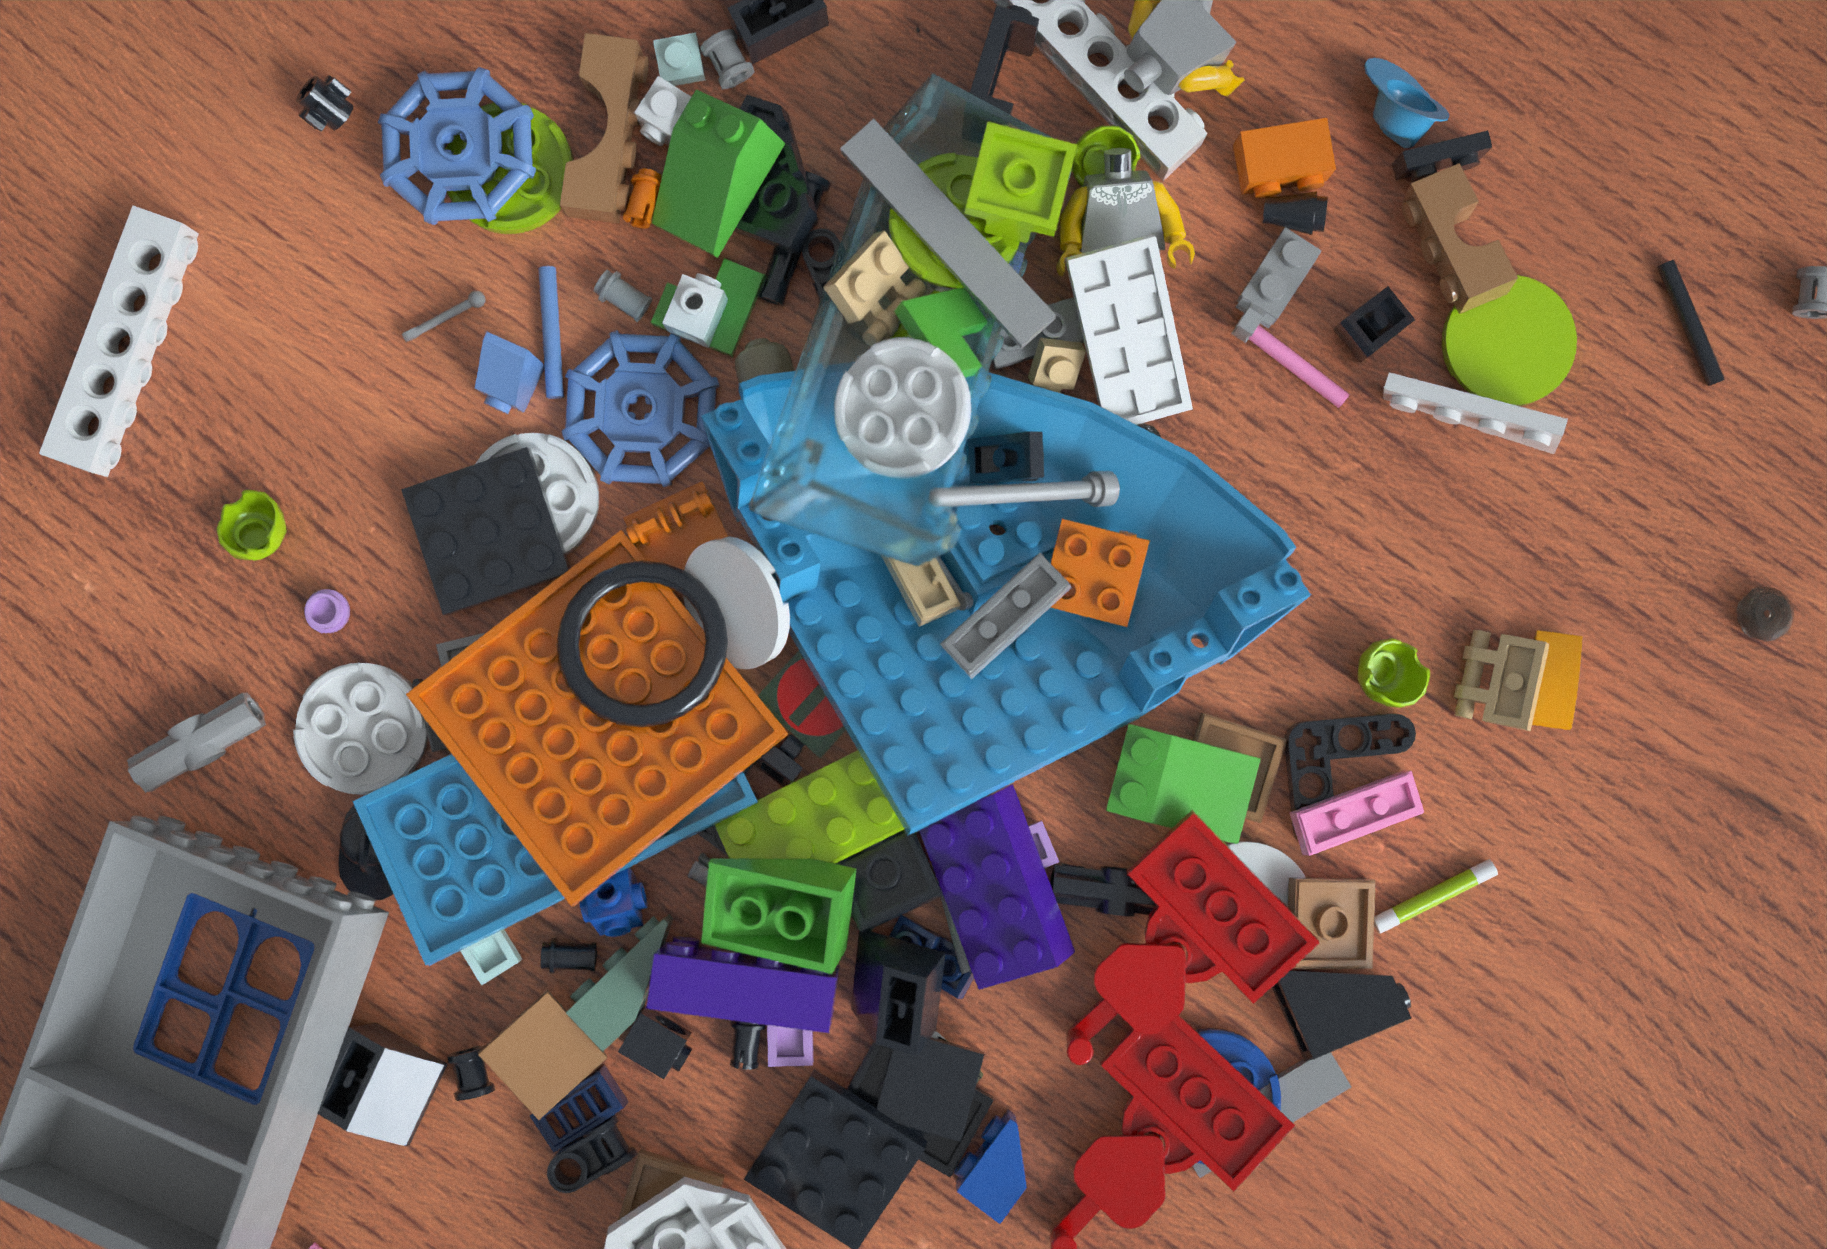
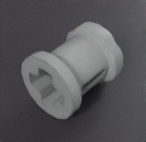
[700,29,755,89]
[1792,266,1827,319]

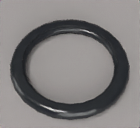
[556,560,728,727]

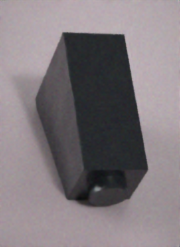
[1272,971,1412,1061]

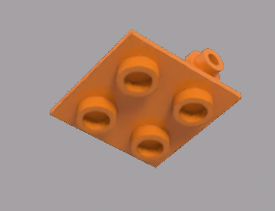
[623,481,729,591]
[1050,518,1150,627]

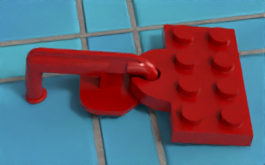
[1066,809,1320,1065]
[1049,1015,1295,1249]

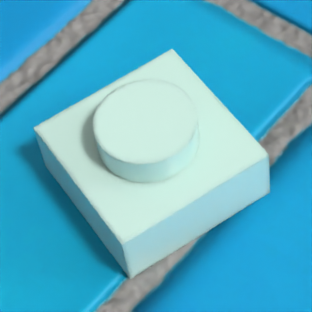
[653,32,706,86]
[460,929,523,986]

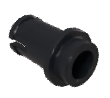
[541,938,597,974]
[730,1020,766,1070]

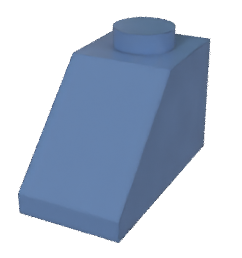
[475,332,544,414]

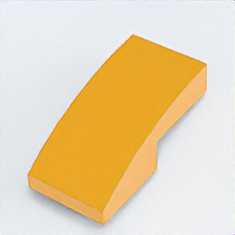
[1532,630,1583,730]

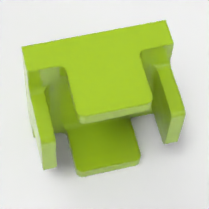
[964,122,1077,243]

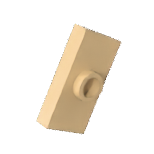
[878,528,961,627]

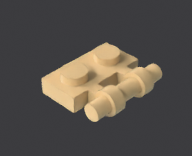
[823,230,926,346]
[1454,630,1550,731]

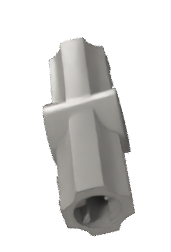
[127,693,266,793]

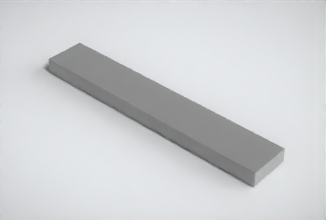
[840,119,1056,349]

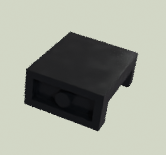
[963,5,1039,140]

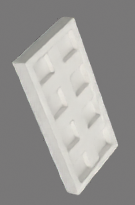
[1065,234,1193,425]

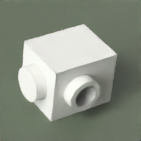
[634,76,691,146]
[662,273,728,348]

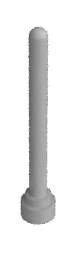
[928,470,1120,507]

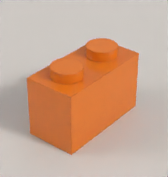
[1233,118,1336,198]

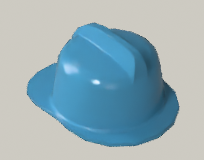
[1364,58,1450,148]

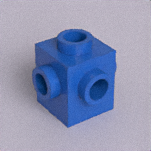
[579,867,648,937]

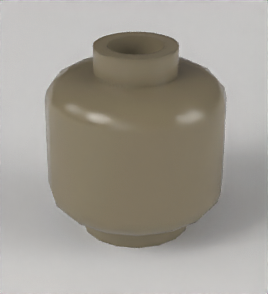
[735,338,795,383]

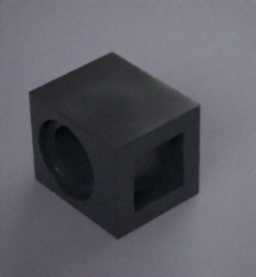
[618,1006,693,1079]

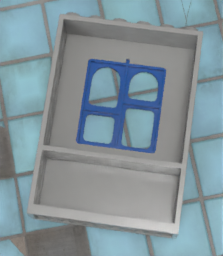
[0,815,389,1249]

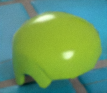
[1071,125,1140,187]
[216,489,287,560]
[1358,638,1430,708]

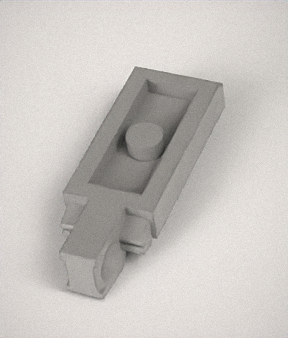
[1231,227,1322,343]

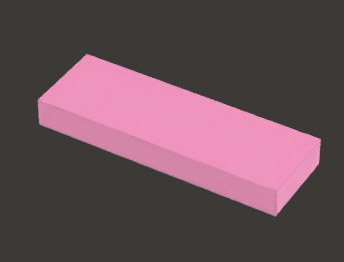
[1289,771,1424,856]

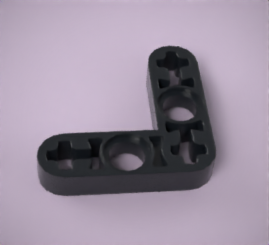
[1285,714,1416,841]

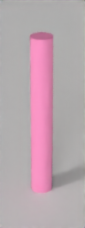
[1249,325,1350,408]

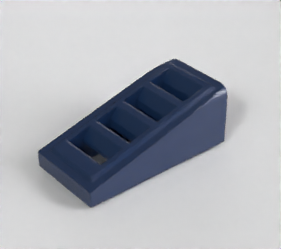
[530,1065,629,1153]

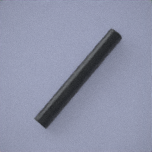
[1657,259,1725,386]

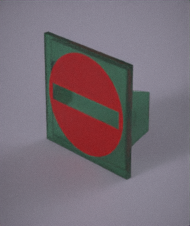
[758,651,846,758]

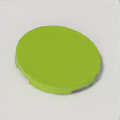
[445,103,574,234]
[889,153,1020,288]
[1442,275,1577,406]

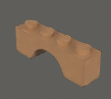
[560,33,648,224]

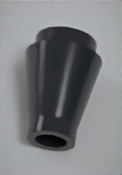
[1263,191,1328,235]

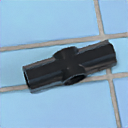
[1050,863,1157,917]

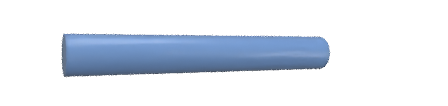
[538,266,564,399]

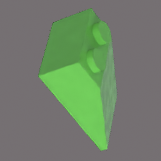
[651,89,785,258]
[1106,724,1261,844]
[701,858,856,974]

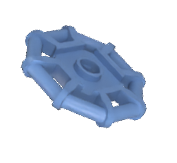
[378,67,536,225]
[561,330,720,488]

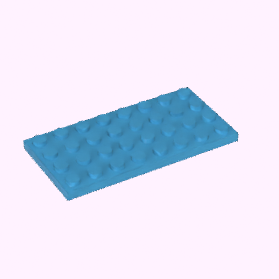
[353,754,758,966]

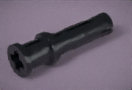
[757,171,831,306]

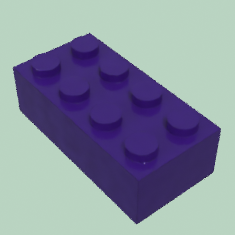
[919,784,1075,990]
[646,936,840,1033]

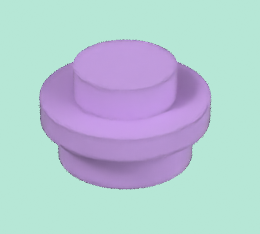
[304,589,350,633]

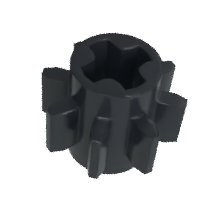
[296,75,353,132]

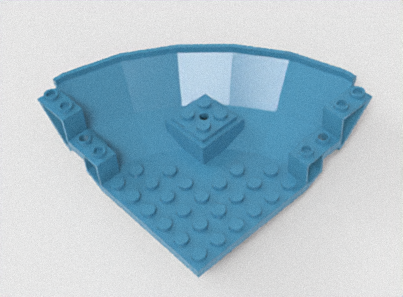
[701,363,1311,835]

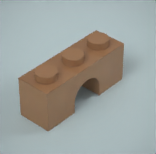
[1402,163,1518,314]

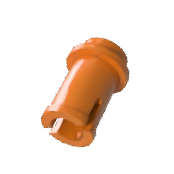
[623,168,662,229]

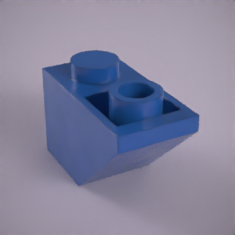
[954,1109,1027,1224]

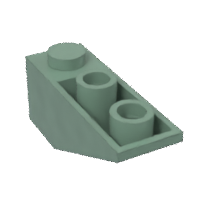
[566,914,674,1052]

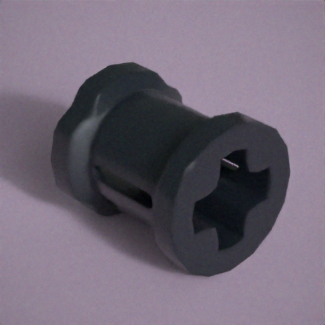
[447,1046,495,1101]

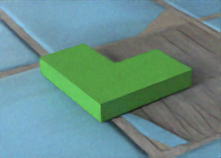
[651,259,765,358]
[894,288,988,378]

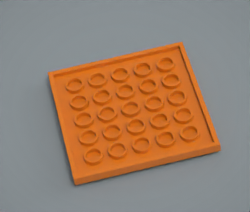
[406,530,788,907]

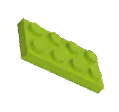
[715,750,904,864]

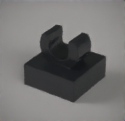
[754,734,805,787]

